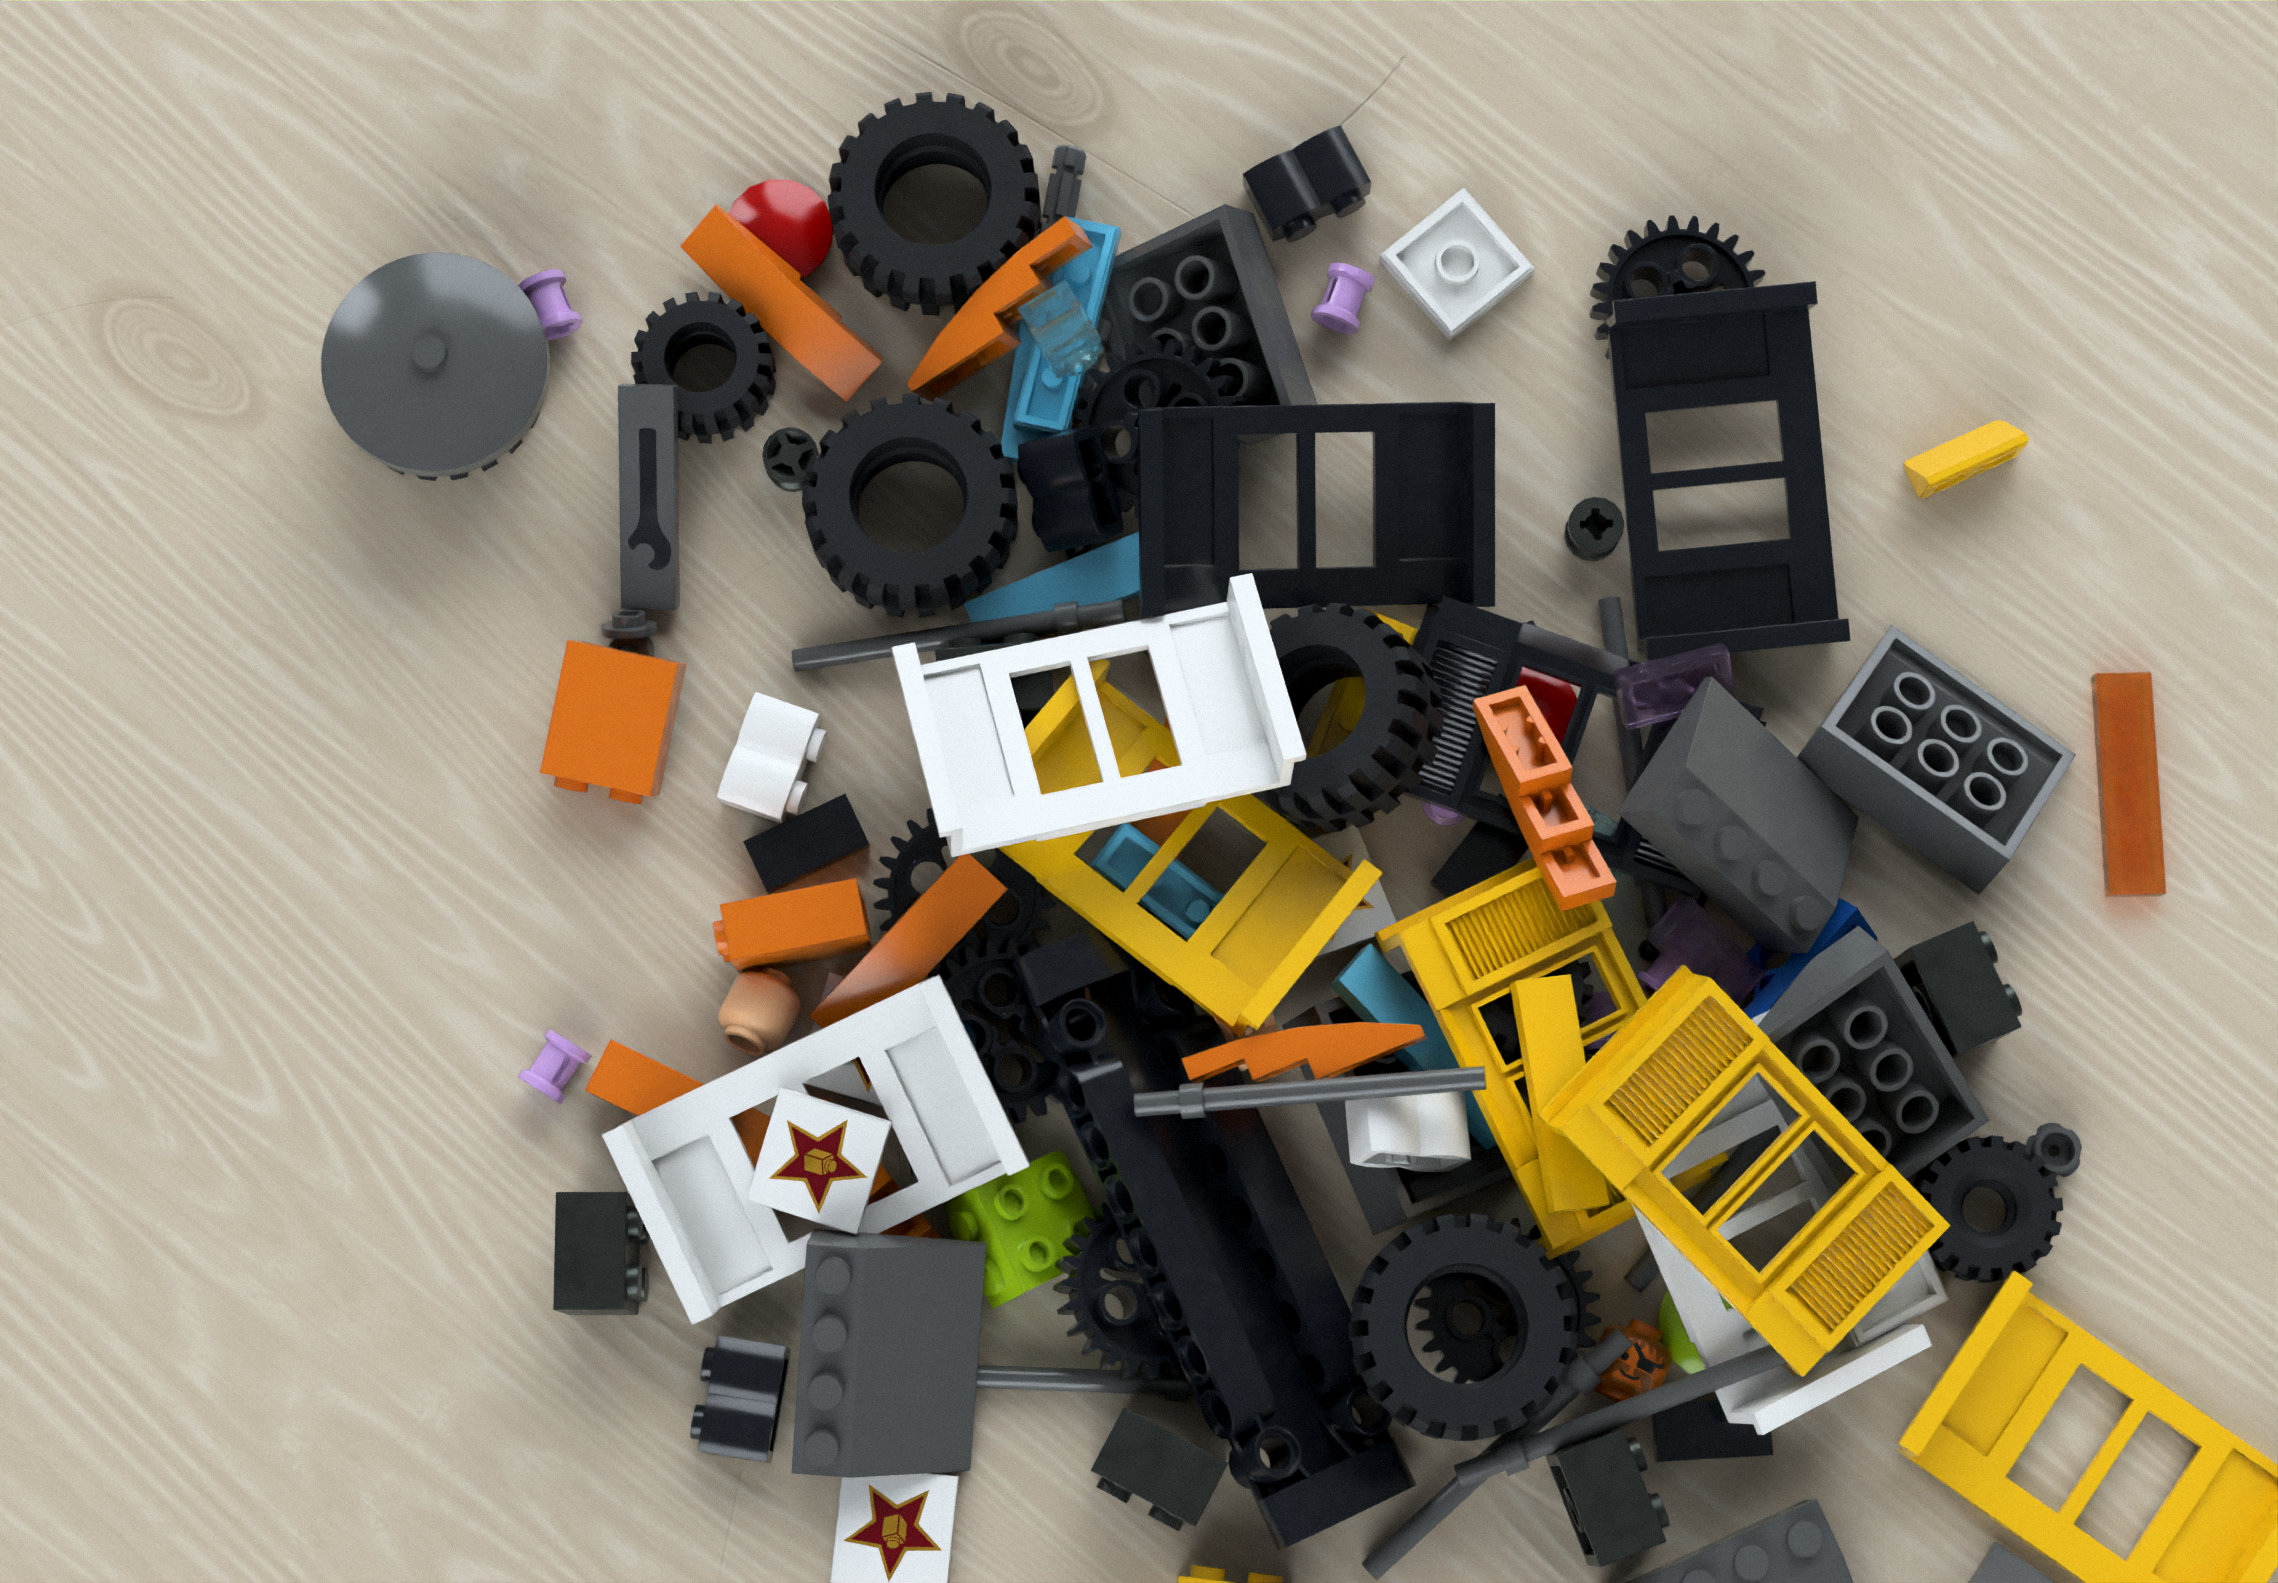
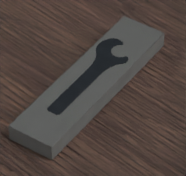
[618,384,680,610]

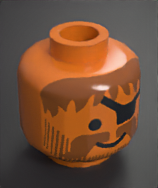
[1593,1318,1673,1403]

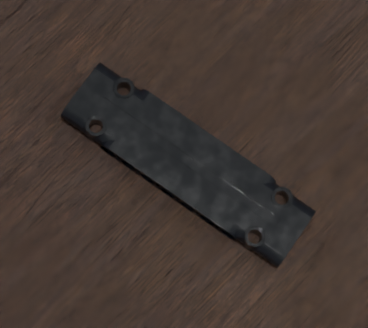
[1012,908,1417,1551]

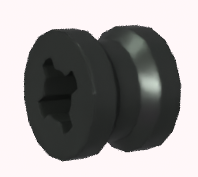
[762,427,819,492]
[1564,497,1624,561]

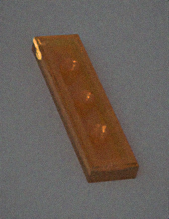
[2091,672,2166,897]

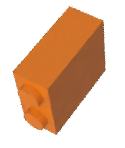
[540,640,687,804]
[713,878,873,973]

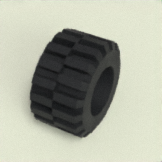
[631,292,776,444]

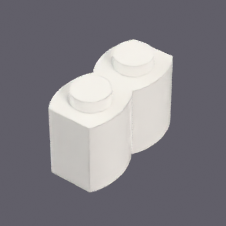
[717,692,828,823]
[1345,1092,1471,1172]

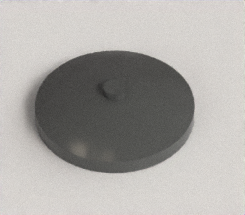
[321,252,551,477]

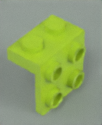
[943,1151,1095,1309]

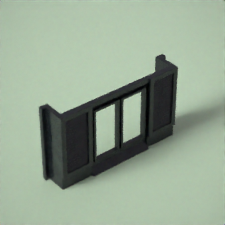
[1606,281,1851,661]
[1138,401,1495,616]
[1402,596,1767,911]

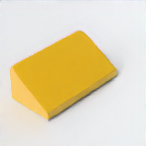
[1903,420,2029,499]

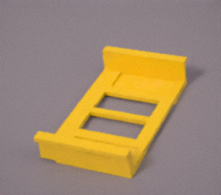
[997,659,1383,1037]
[1374,858,1729,1260]
[1537,965,1951,1377]
[1897,1270,2278,1583]

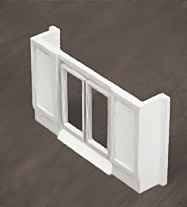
[892,573,1306,857]
[602,975,1030,1325]
[1632,1010,1932,1435]

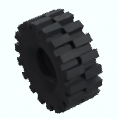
[1913,1135,2063,1283]

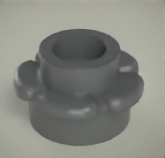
[2025,1123,2082,1177]

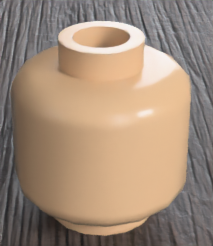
[717,967,802,1056]

